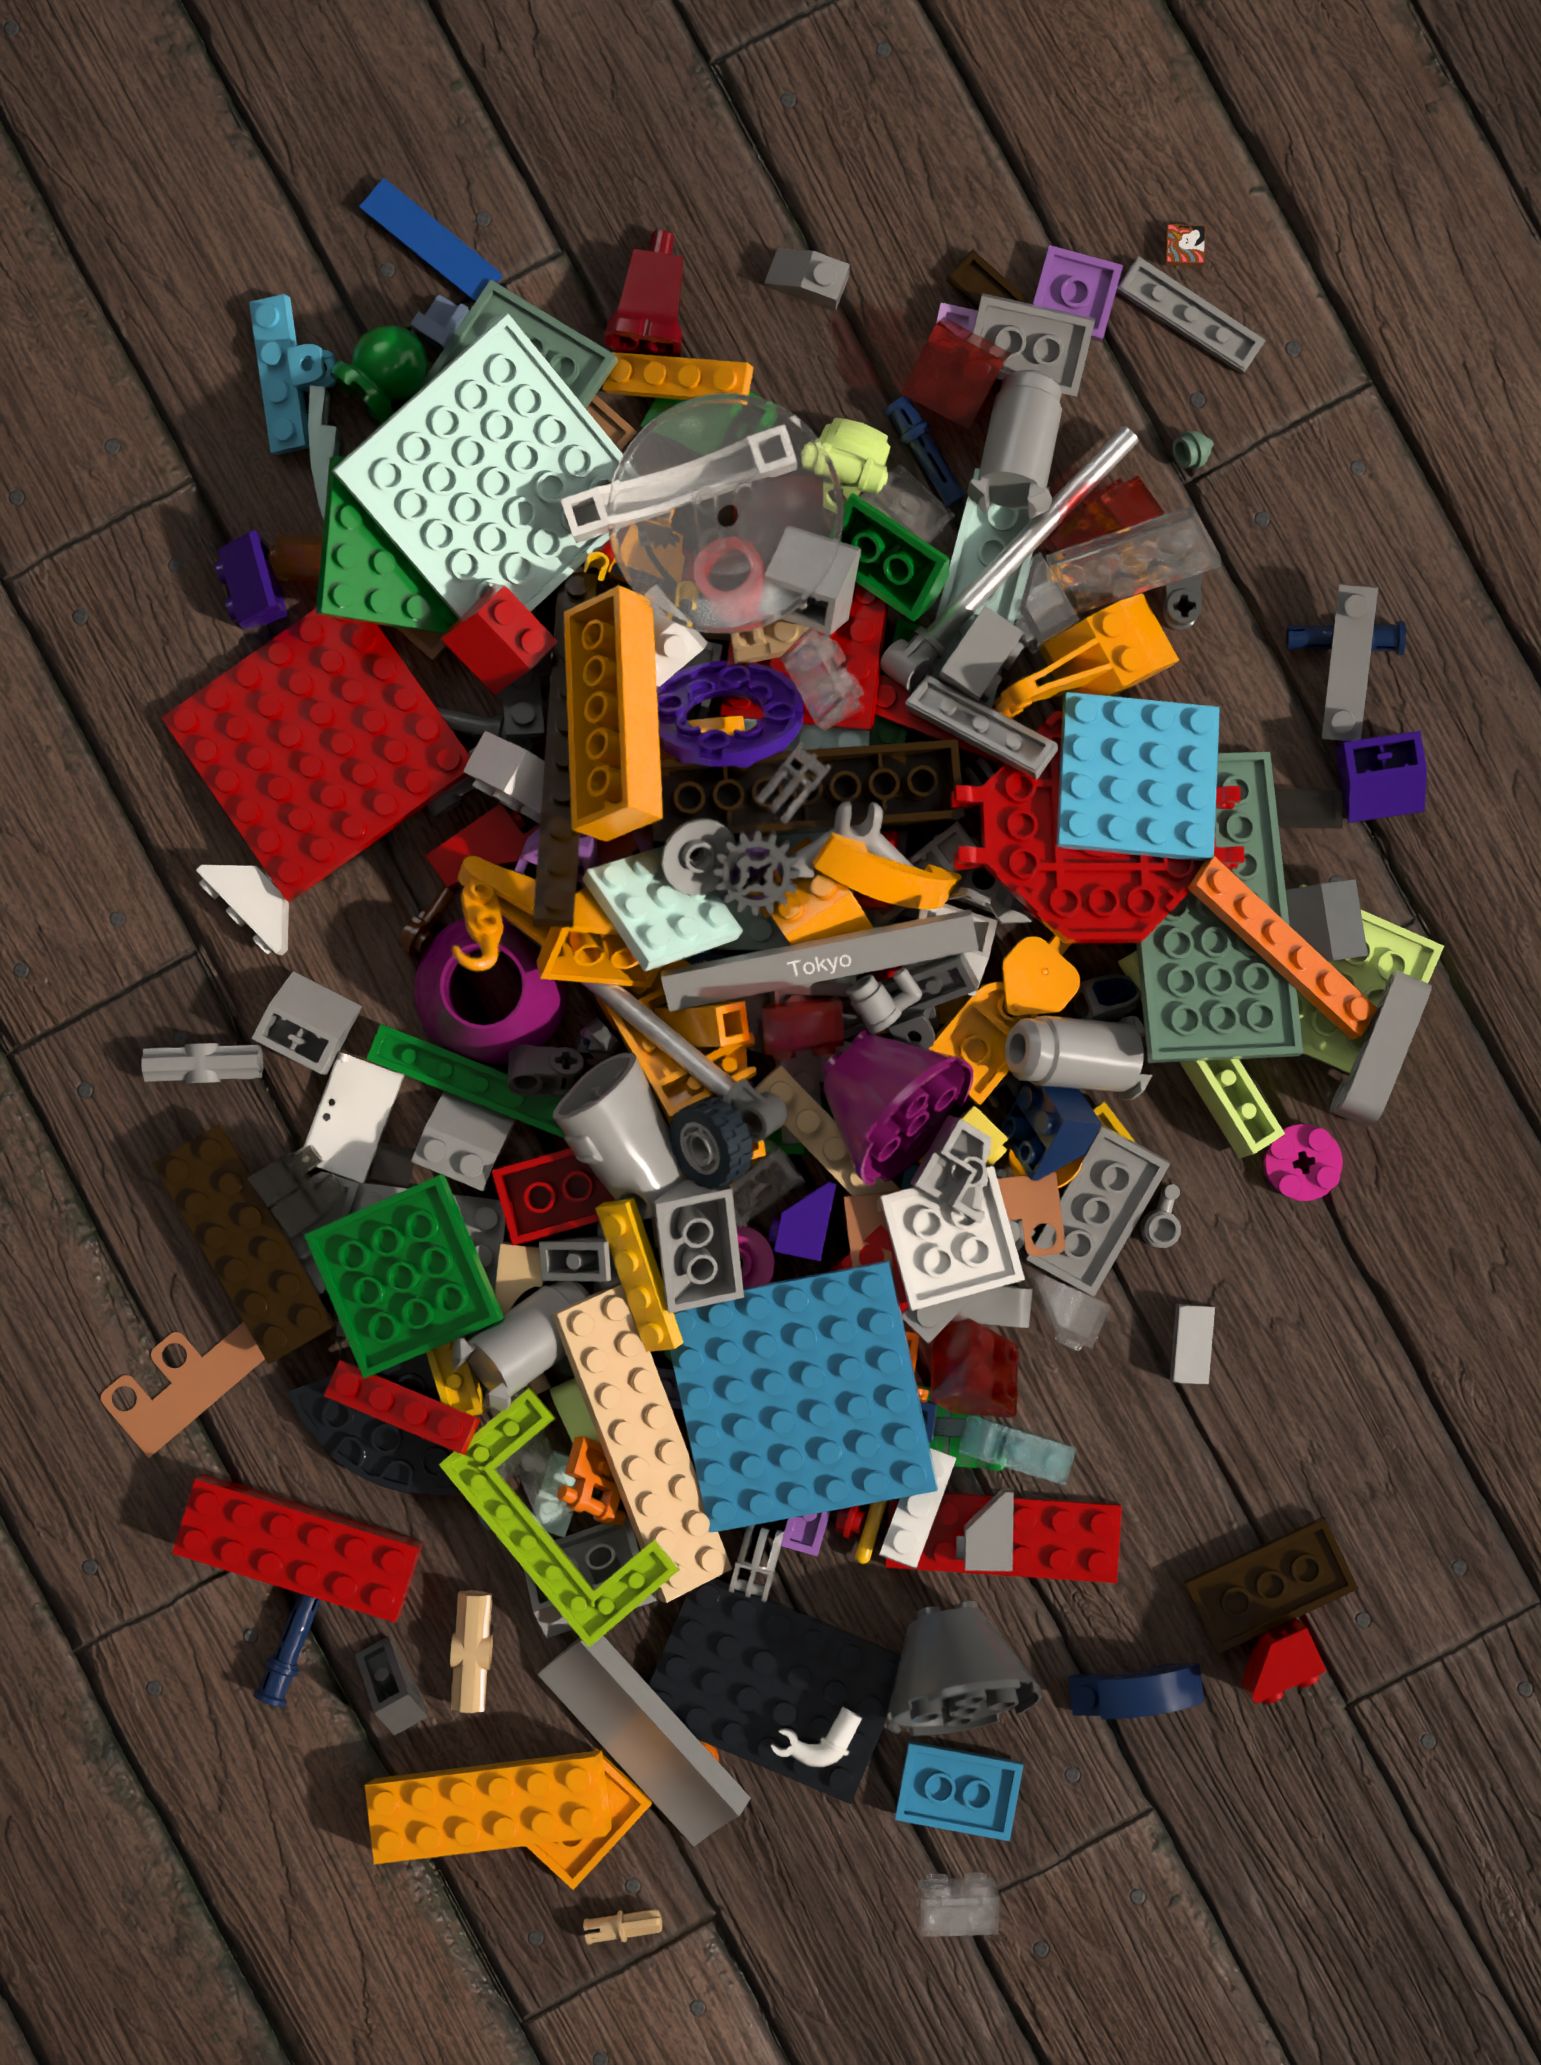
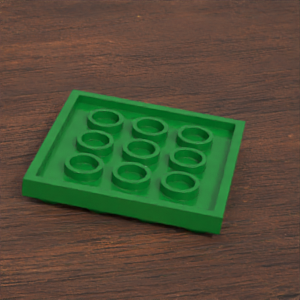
[316,456,459,635]
[304,1174,505,1378]

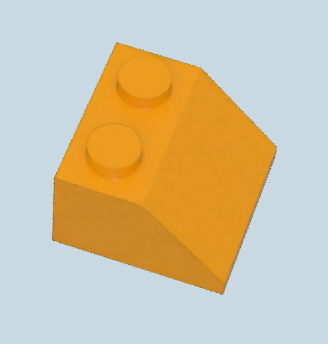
[769,870,874,945]

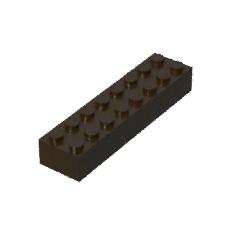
[647,739,965,845]

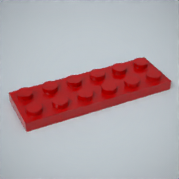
[885,1492,1122,1583]

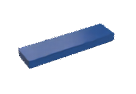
[359,177,503,303]

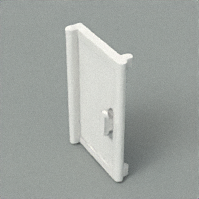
[299,1052,404,1183]

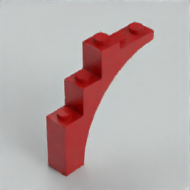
[425,803,640,890]

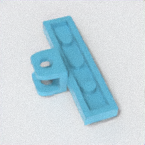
[249,294,336,455]

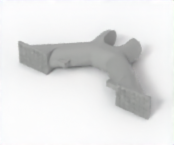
[776,801,919,878]

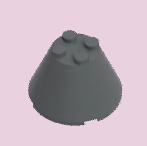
[886,1601,1042,1736]

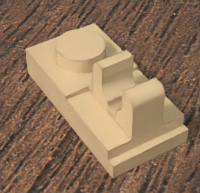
[730,616,812,665]

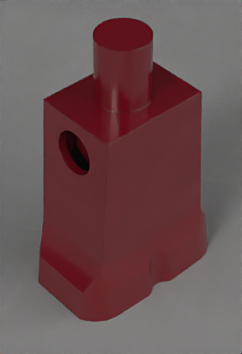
[605,230,683,357]

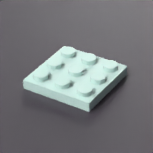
[582,846,743,972]

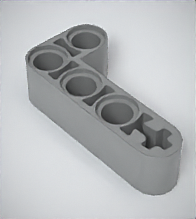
[1330,970,1432,1127]

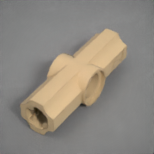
[450,1590,493,1713]

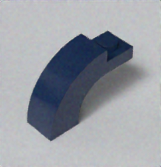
[1068,1663,1204,1719]

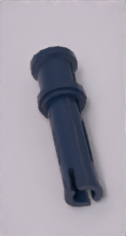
[882,393,966,508]
[1286,621,1406,655]
[253,1593,321,1708]

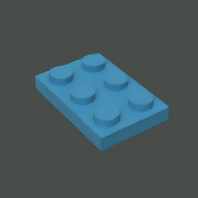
[894,1740,1024,1841]

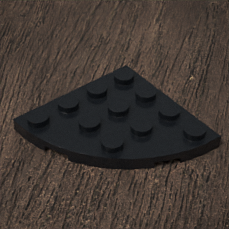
[288,1352,461,1495]

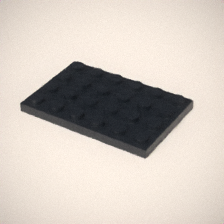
[649,1577,901,1804]

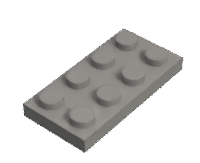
[1026,1125,1170,1297]

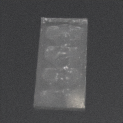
[1046,506,1221,614]

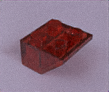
[930,1318,1019,1418]

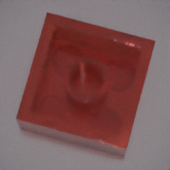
[901,317,1011,430]

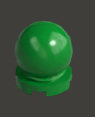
[330,325,428,424]

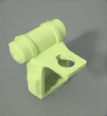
[800,418,890,514]

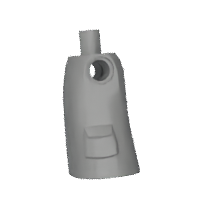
[553,1053,689,1220]

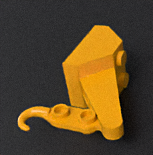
[993,593,1179,719]
[452,856,661,988]

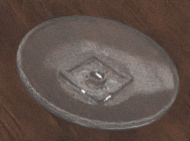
[607,393,844,634]

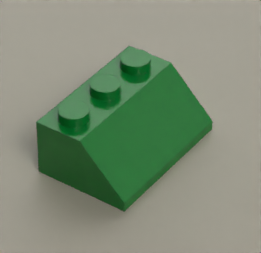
[828,493,949,622]

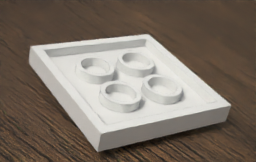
[879,1166,1025,1311]

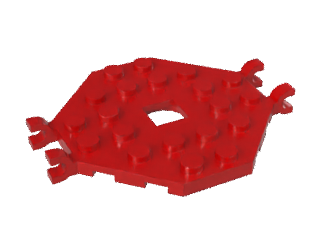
[950,711,1245,943]

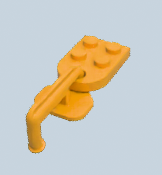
[926,935,1080,1105]

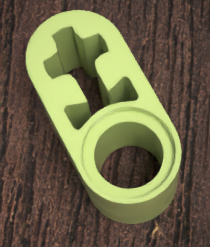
[550,1377,600,1443]

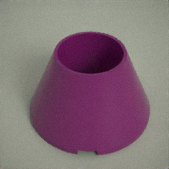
[414,915,568,1066]

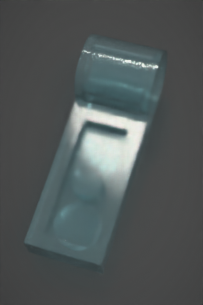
[958,1415,1077,1485]

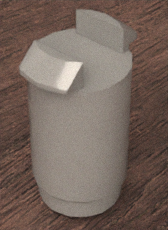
[967,370,1062,520]
[1005,1016,1152,1100]
[452,1281,591,1411]

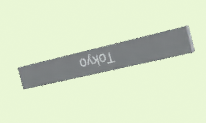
[661,909,979,1012]

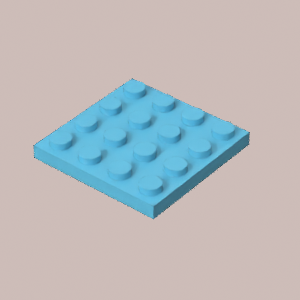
[1056,692,1220,861]

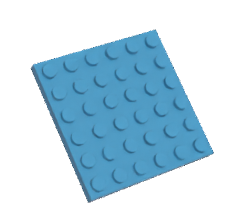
[670,1260,938,1533]

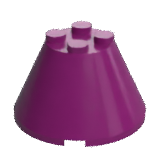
[823,1030,974,1185]

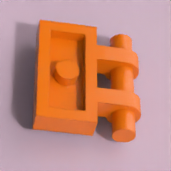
[557,1436,626,1526]

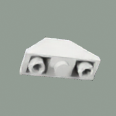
[196,865,289,956]

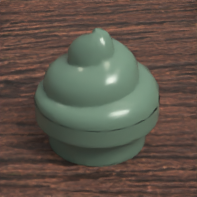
[1173,430,1214,469]

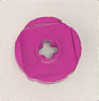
[1263,1124,1343,1201]

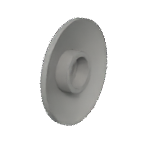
[661,819,736,895]

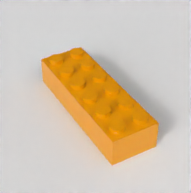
[564,586,663,841]
[365,1750,612,1864]

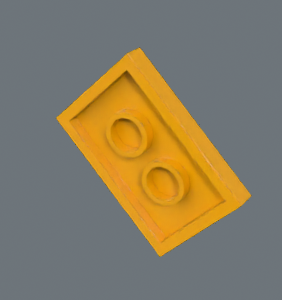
[526,1748,653,1890]

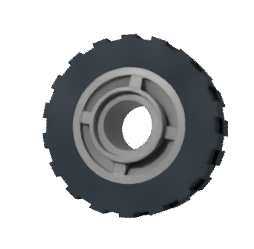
[669,1097,753,1189]

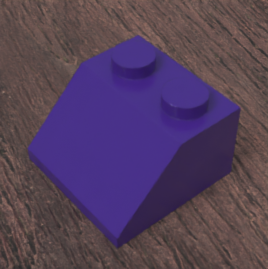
[215,530,289,630]
[768,1181,836,1261]

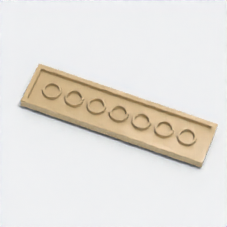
[551,1283,732,1603]

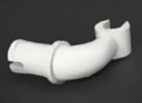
[771,1707,862,1767]

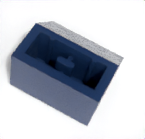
[999,1081,1102,1181]

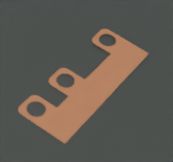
[844,1172,1066,1268]
[101,1322,265,1458]

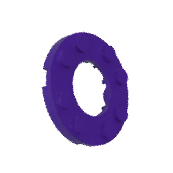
[656,661,803,768]

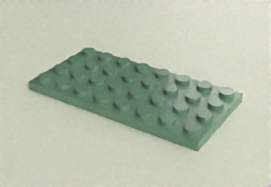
[1136,752,1303,1063]

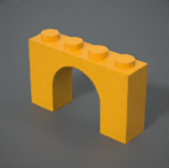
[654,1001,766,1159]

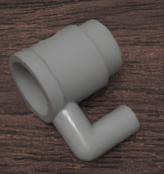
[846,967,922,1034]
[1140,1184,1181,1248]

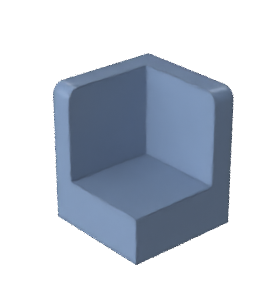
[410,295,469,351]

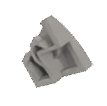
[910,1115,991,1224]

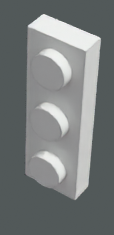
[879,1448,956,1569]

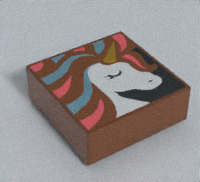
[1165,224,1206,267]

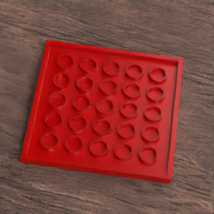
[161,608,471,903]

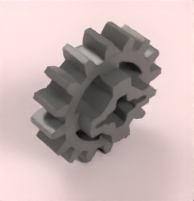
[713,827,800,916]

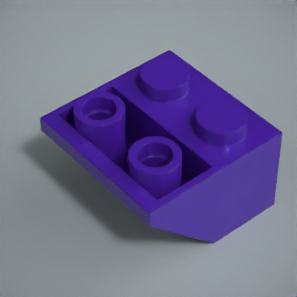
[1335,731,1427,823]

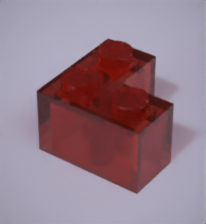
[1050,476,1165,575]

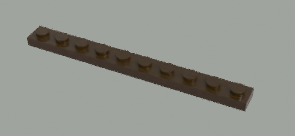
[533,573,597,928]

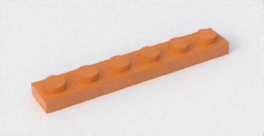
[1188,856,1378,1040]

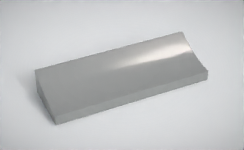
[538,1636,751,1847]

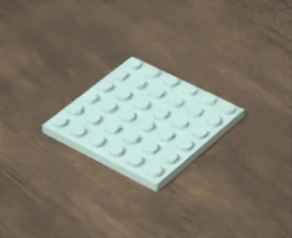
[332,314,641,619]

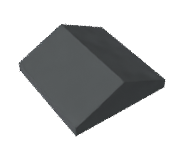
[1286,879,1368,962]

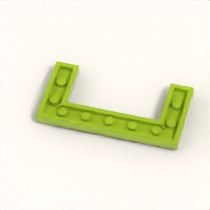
[439,1388,681,1648]

